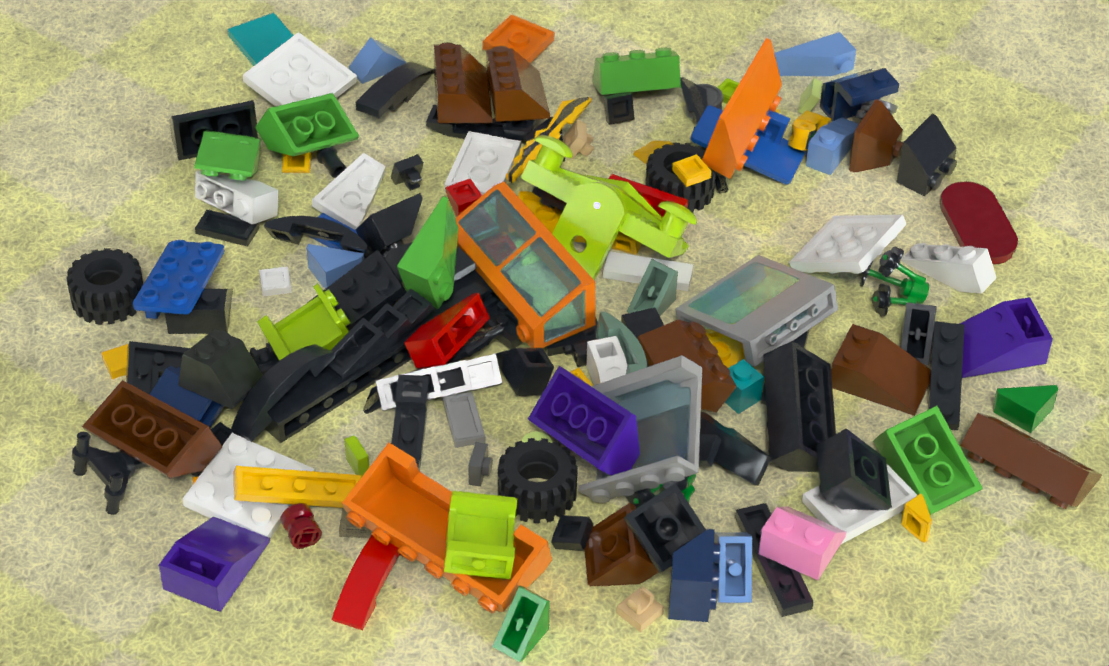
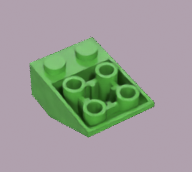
[194,130,262,181]

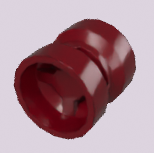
[280,503,322,549]

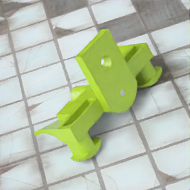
[521,135,697,281]

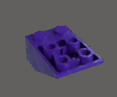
[960,297,1053,378]
[159,516,270,612]

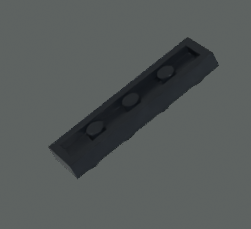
[928,321,965,431]
[735,503,814,617]

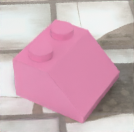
[759,506,847,580]

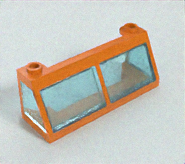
[455,182,595,348]

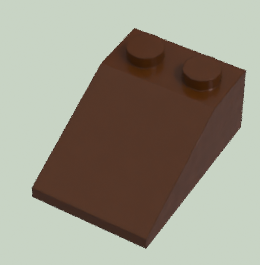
[831,324,930,416]

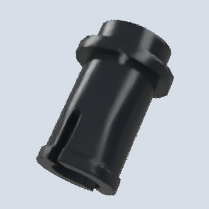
[316,146,347,178]

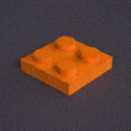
[483,14,555,63]

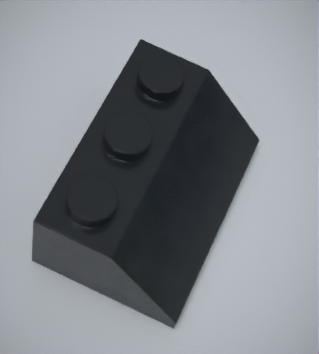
[169,100,258,161]

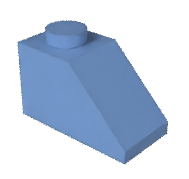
[714,532,752,603]

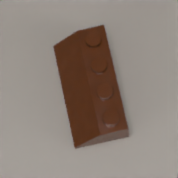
[434,42,492,123]
[486,46,550,122]
[82,380,222,478]
[960,413,1102,509]

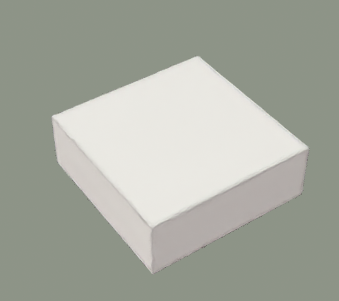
[259,267,292,296]

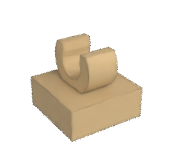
[563,120,594,158]
[616,587,664,633]

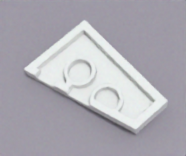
[312,153,386,230]

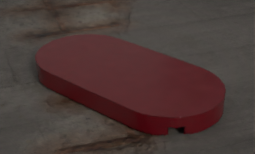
[940,181,1018,265]

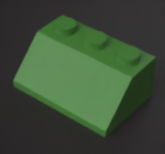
[592,47,681,95]
[255,93,360,156]

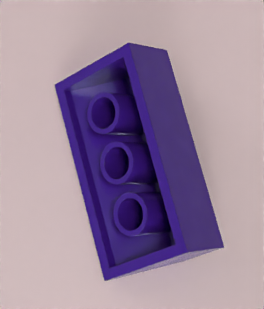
[528,366,640,476]

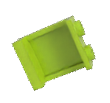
[257,283,351,361]
[444,491,517,579]

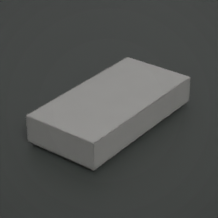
[442,392,486,448]

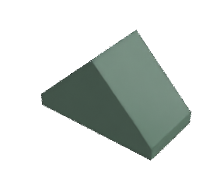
[627,259,678,316]

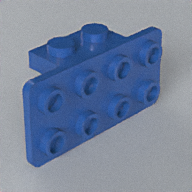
[690,106,806,184]
[133,240,225,319]

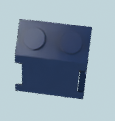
[820,68,899,122]
[149,366,245,428]

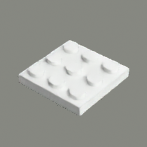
[243,32,357,106]
[789,215,906,274]
[183,433,315,538]

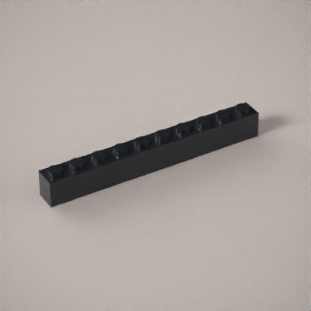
[265,262,511,443]

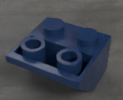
[668,529,720,622]

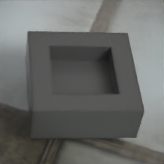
[468,442,493,487]

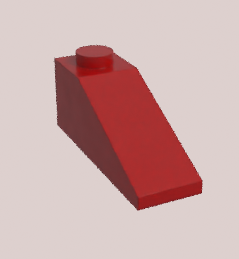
[404,293,490,368]

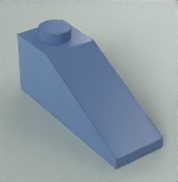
[774,32,856,76]
[806,117,859,175]

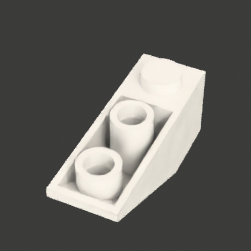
[195,171,278,224]
[901,243,997,294]
[587,336,627,385]

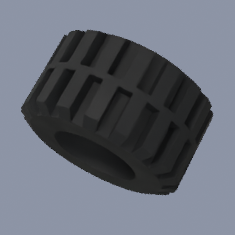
[645,142,716,213]
[66,248,144,325]
[498,438,578,523]

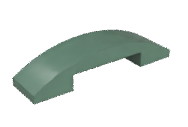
[596,312,647,374]

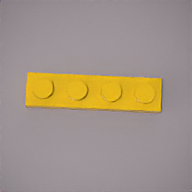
[233,466,361,508]

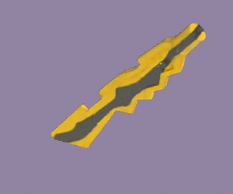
[505,97,591,183]

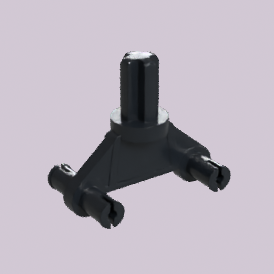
[72,431,147,515]

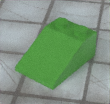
[397,196,459,309]
[873,406,983,515]

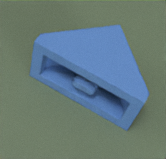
[349,37,407,84]
[306,244,364,289]

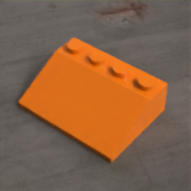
[702,38,782,179]

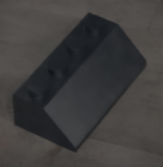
[763,341,836,472]

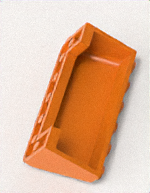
[342,443,552,613]

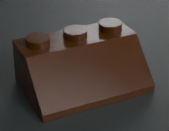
[637,320,737,413]

